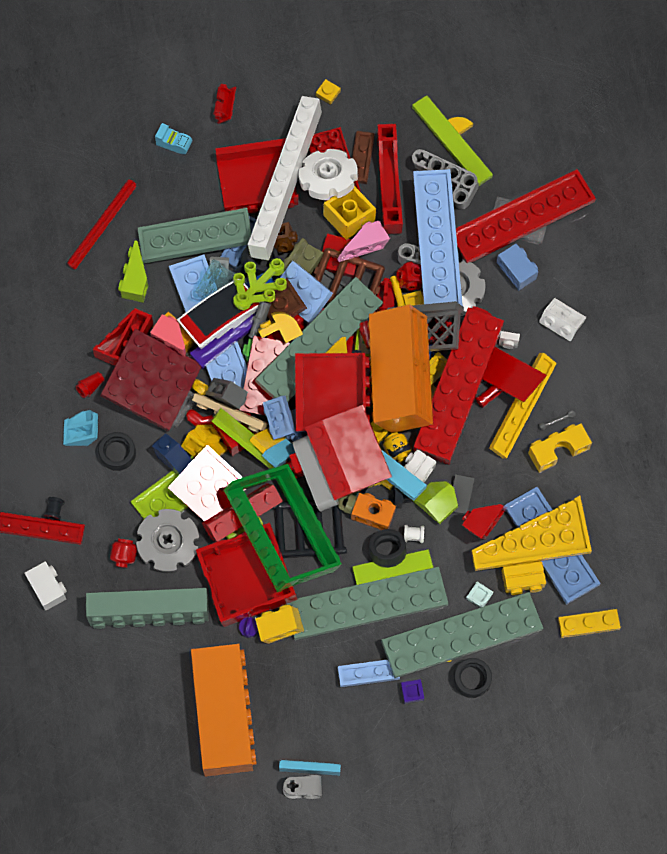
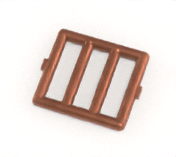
[314,248,385,303]

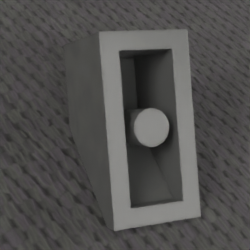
[205,378,248,409]

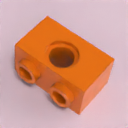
[351,493,396,530]

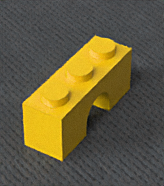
[528,424,592,472]

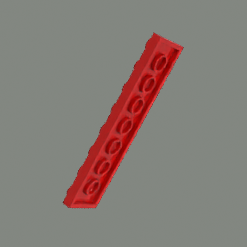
[456,169,596,263]

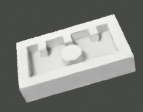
[539,298,586,341]

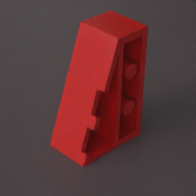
[93,308,154,366]

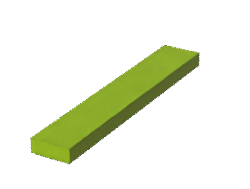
[412,95,493,186]

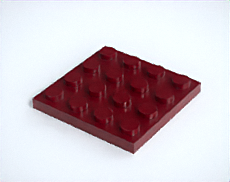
[100,329,201,431]

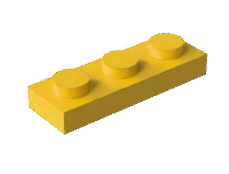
[558,609,621,638]

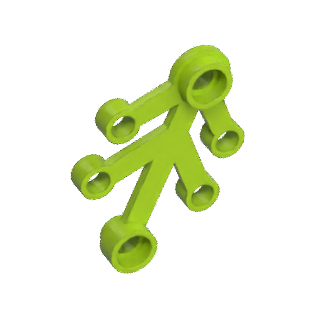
[233,258,287,310]

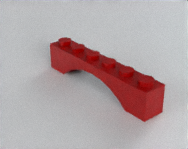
[377,124,403,234]

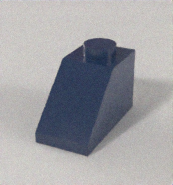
[152,433,192,475]

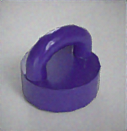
[239,617,258,638]

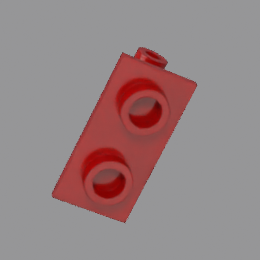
[213,84,236,124]
[374,278,395,313]

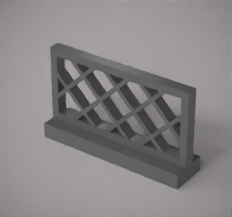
[387,301,464,351]

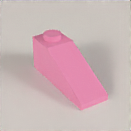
[337,221,390,262]

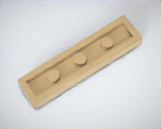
[192,393,268,432]

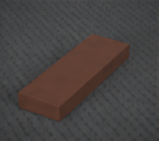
[352,131,375,184]

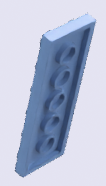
[504,487,601,605]

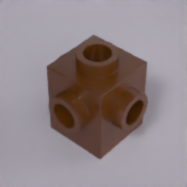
[274,222,298,253]

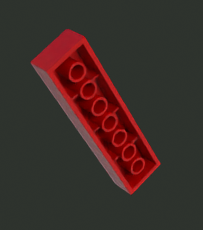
[414,307,504,465]

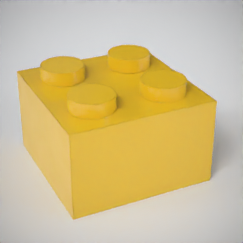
[323,186,376,240]

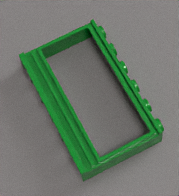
[224,464,342,592]

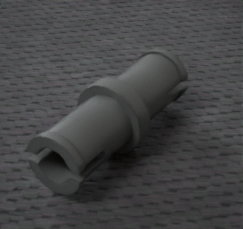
[249,301,271,338]

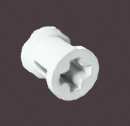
[404,525,424,543]

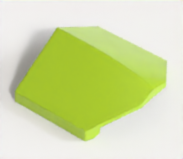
[413,481,458,524]

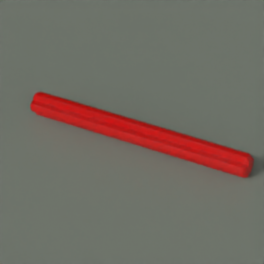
[67,179,136,269]

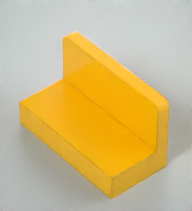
[181,429,228,457]

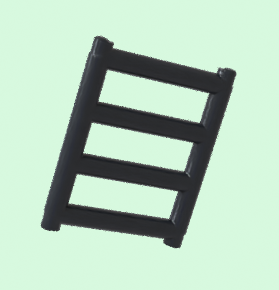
[273,499,347,558]

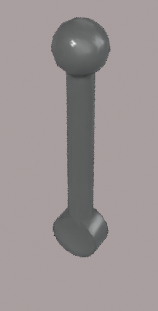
[539,410,576,430]

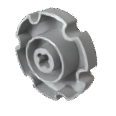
[459,259,485,316]
[136,509,199,573]

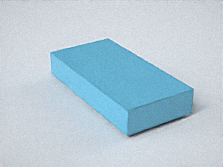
[262,439,296,467]

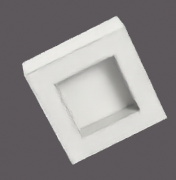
[499,331,520,349]

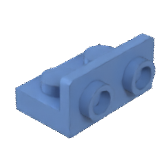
[263,395,296,439]

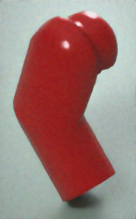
[186,409,213,427]

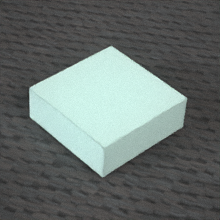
[466,582,493,608]

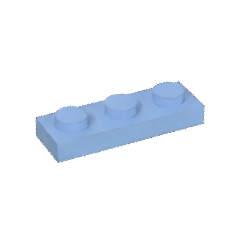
[338,660,400,687]

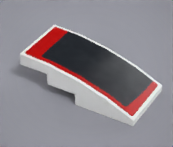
[177,279,260,349]

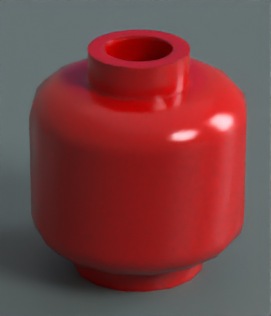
[110,538,137,568]

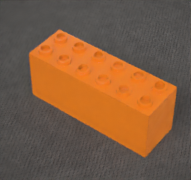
[368,304,433,433]
[191,644,257,777]

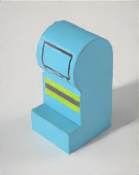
[155,123,193,154]

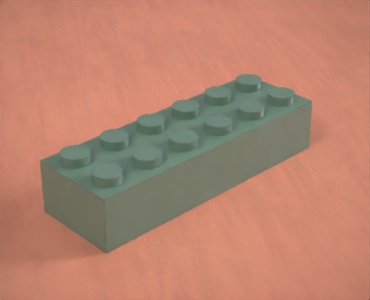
[86,588,209,629]

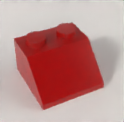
[462,504,507,540]

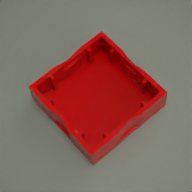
[196,523,298,627]

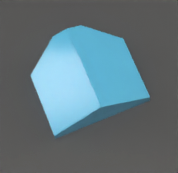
[63,410,98,446]

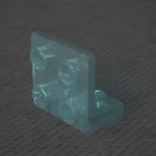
[195,259,248,299]

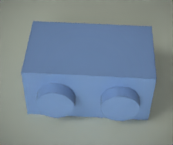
[497,244,538,291]

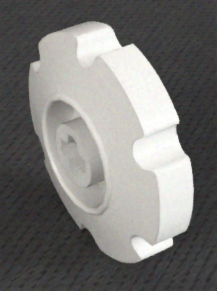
[298,149,358,200]

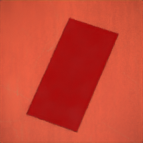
[483,347,547,402]

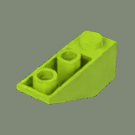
[118,241,148,303]

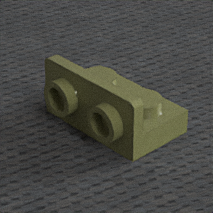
[283,238,323,274]

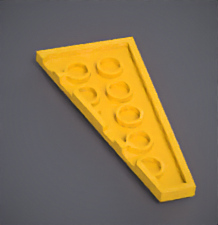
[472,496,592,571]

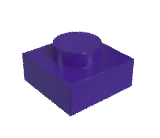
[401,679,424,704]

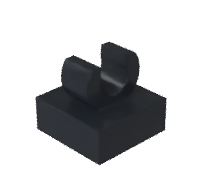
[394,487,412,509]

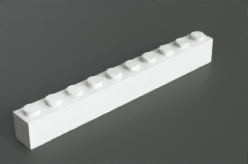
[248,96,322,260]

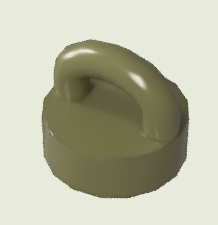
[338,494,357,515]

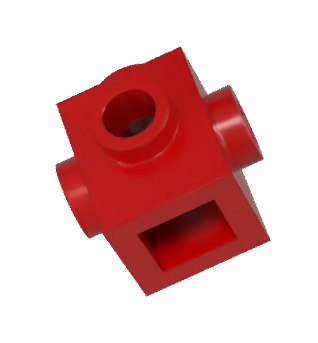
[396,262,422,291]

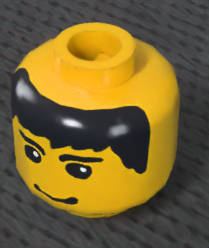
[383,432,412,462]

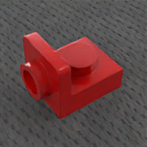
[285,453,304,478]

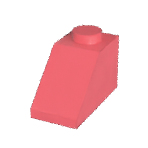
[150,314,186,356]

